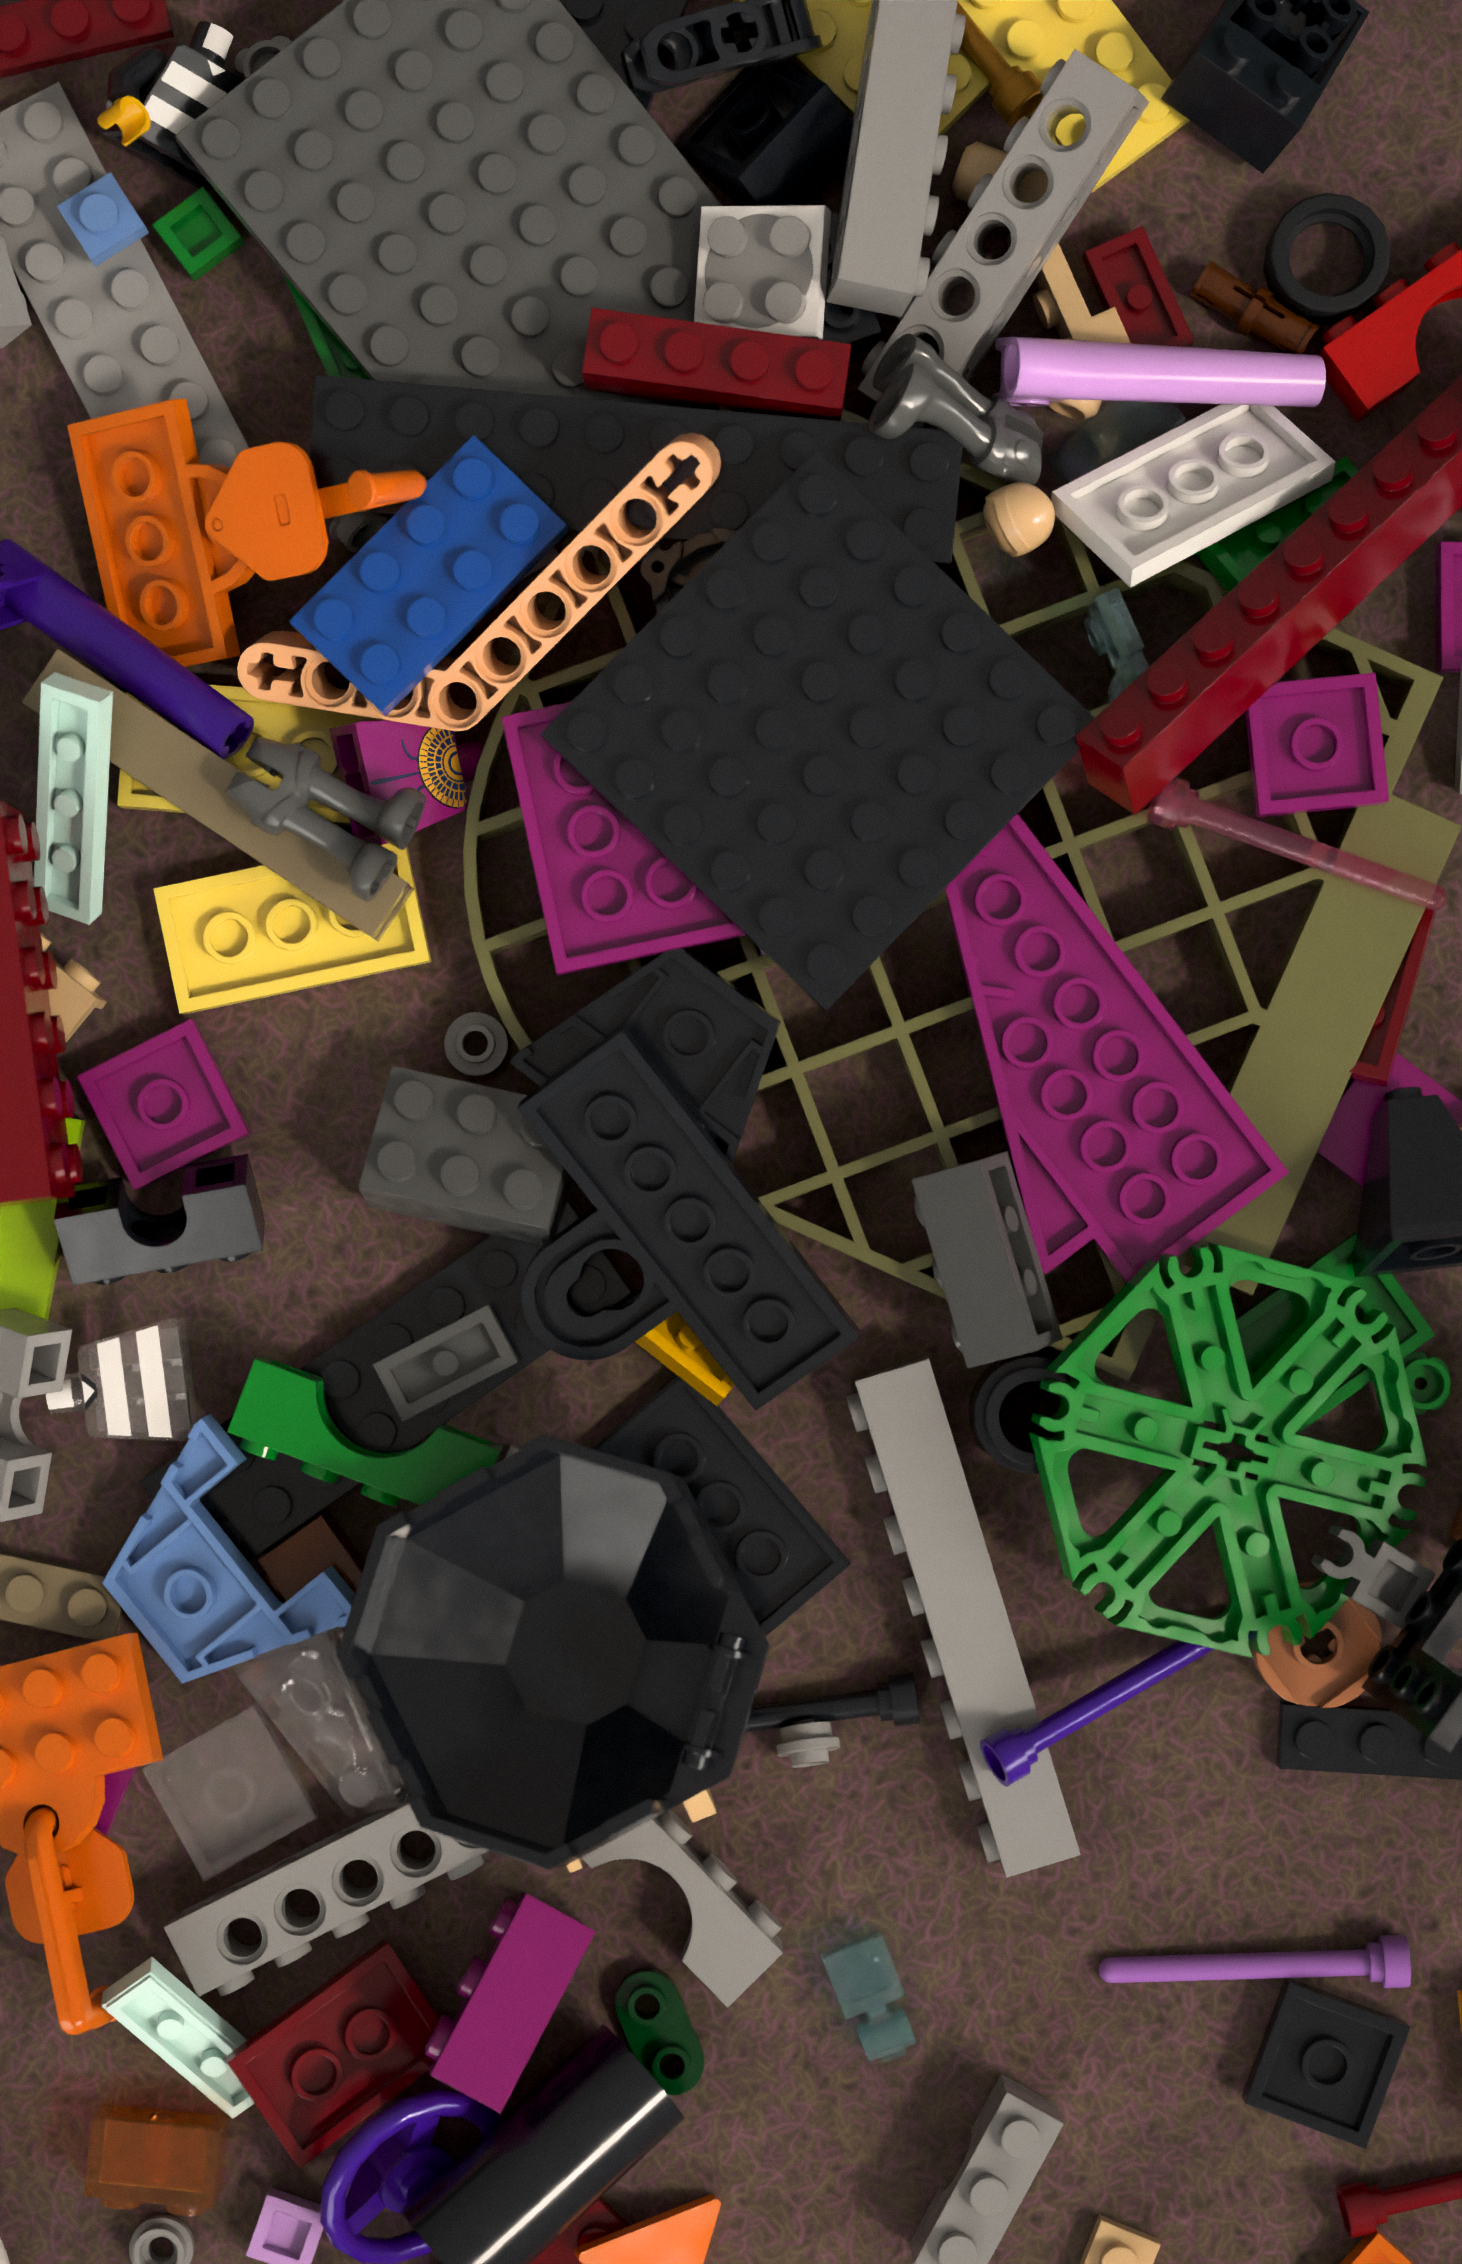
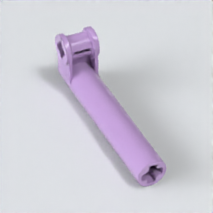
[993,337,1326,407]

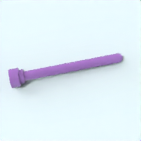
[1098,1935,1411,1988]

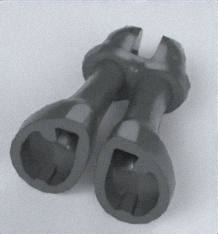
[869,334,1043,485]
[225,736,427,902]

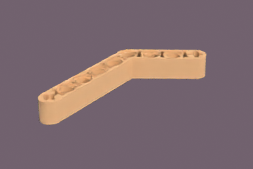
[237,433,721,731]

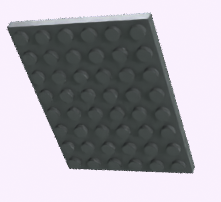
[175,0,722,407]

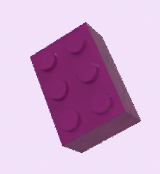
[424,1892,596,2113]

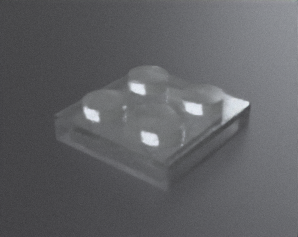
[142,1702,319,1881]

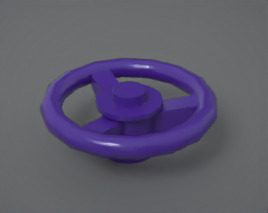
[320,2089,501,2264]

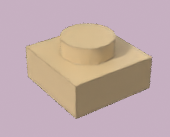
[1079,2214,1161,2264]

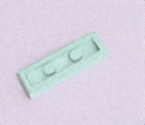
[101,1957,254,2119]

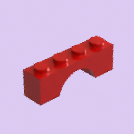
[1318,241,1462,423]

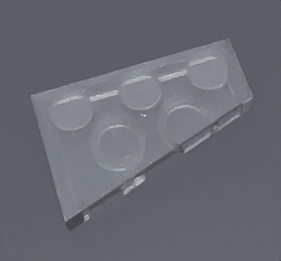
[230,1626,411,1819]

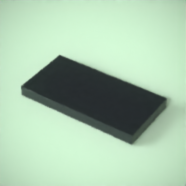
[591,1376,851,1636]

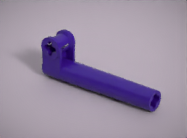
[0,539,254,759]

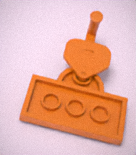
[67,399,427,667]
[0,1633,164,2035]

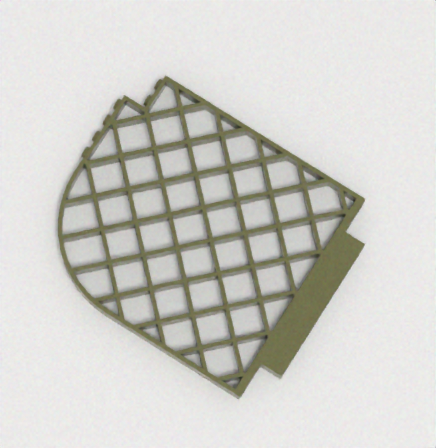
[463,408,1462,1381]

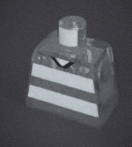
[46,1316,199,1441]

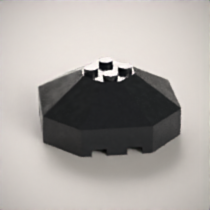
[337,1434,770,1870]

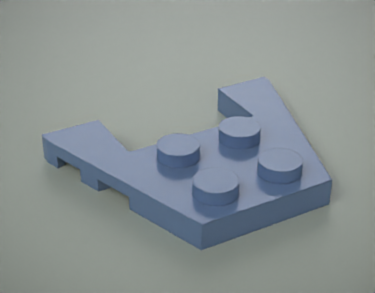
[102,1413,355,1683]

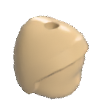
[983,482,1055,557]

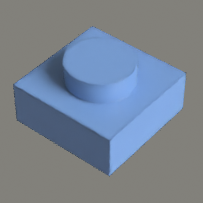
[57,172,149,267]

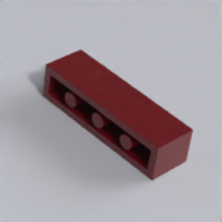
[582,307,851,421]

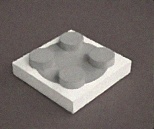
[694,205,831,340]

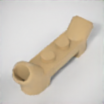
[952,141,1130,421]

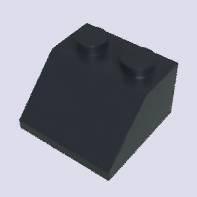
[674,62,853,206]

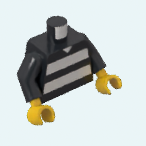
[97,21,244,190]

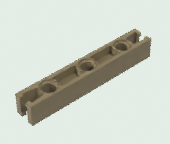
[22,649,414,942]

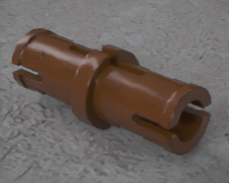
[1190,261,1320,354]

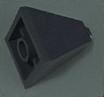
[1353,1087,1462,1278]

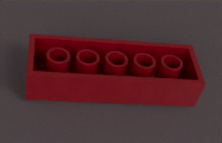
[0,800,83,1207]

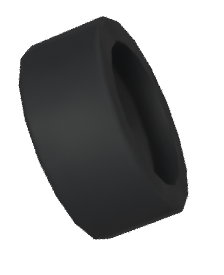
[1263,193,1391,325]

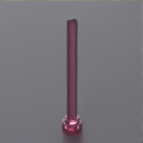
[1146,777,1447,910]

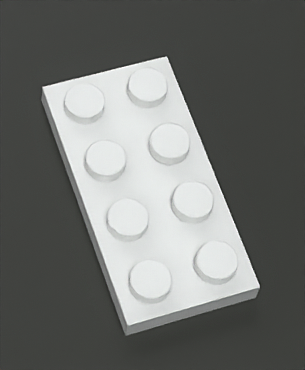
[1051,404,1335,588]

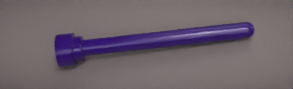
[980,1640,1214,1787]

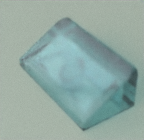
[1045,401,1187,485]

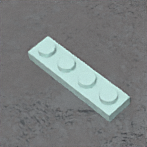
[34,672,113,925]

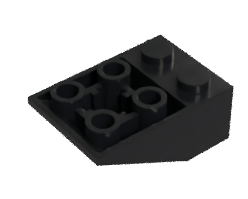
[1161,0,1370,174]

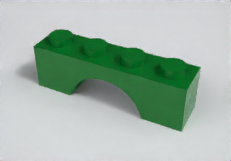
[227,1356,503,1506]

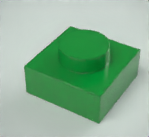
[152,187,244,282]

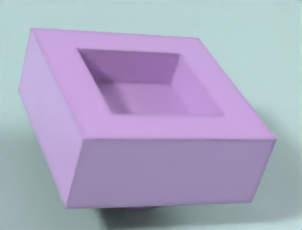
[246,2187,324,2264]

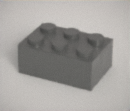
[358,1066,572,1246]

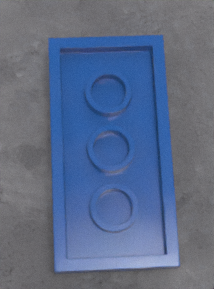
[289,435,569,717]

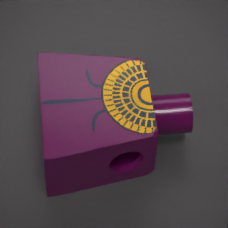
[329,721,484,845]

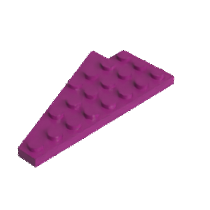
[944,814,1289,1284]

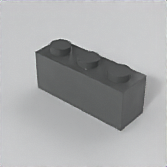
[912,1151,1063,1368]

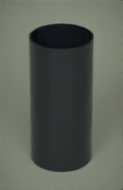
[401,2024,685,2264]

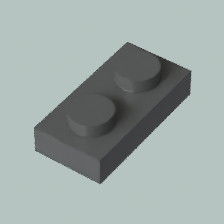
[373,1304,519,1422]

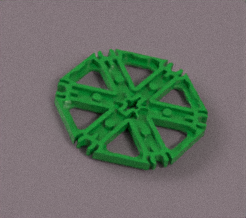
[1029,1242,1428,1658]

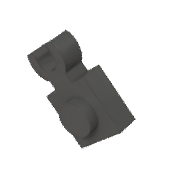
[1311,1525,1436,1630]

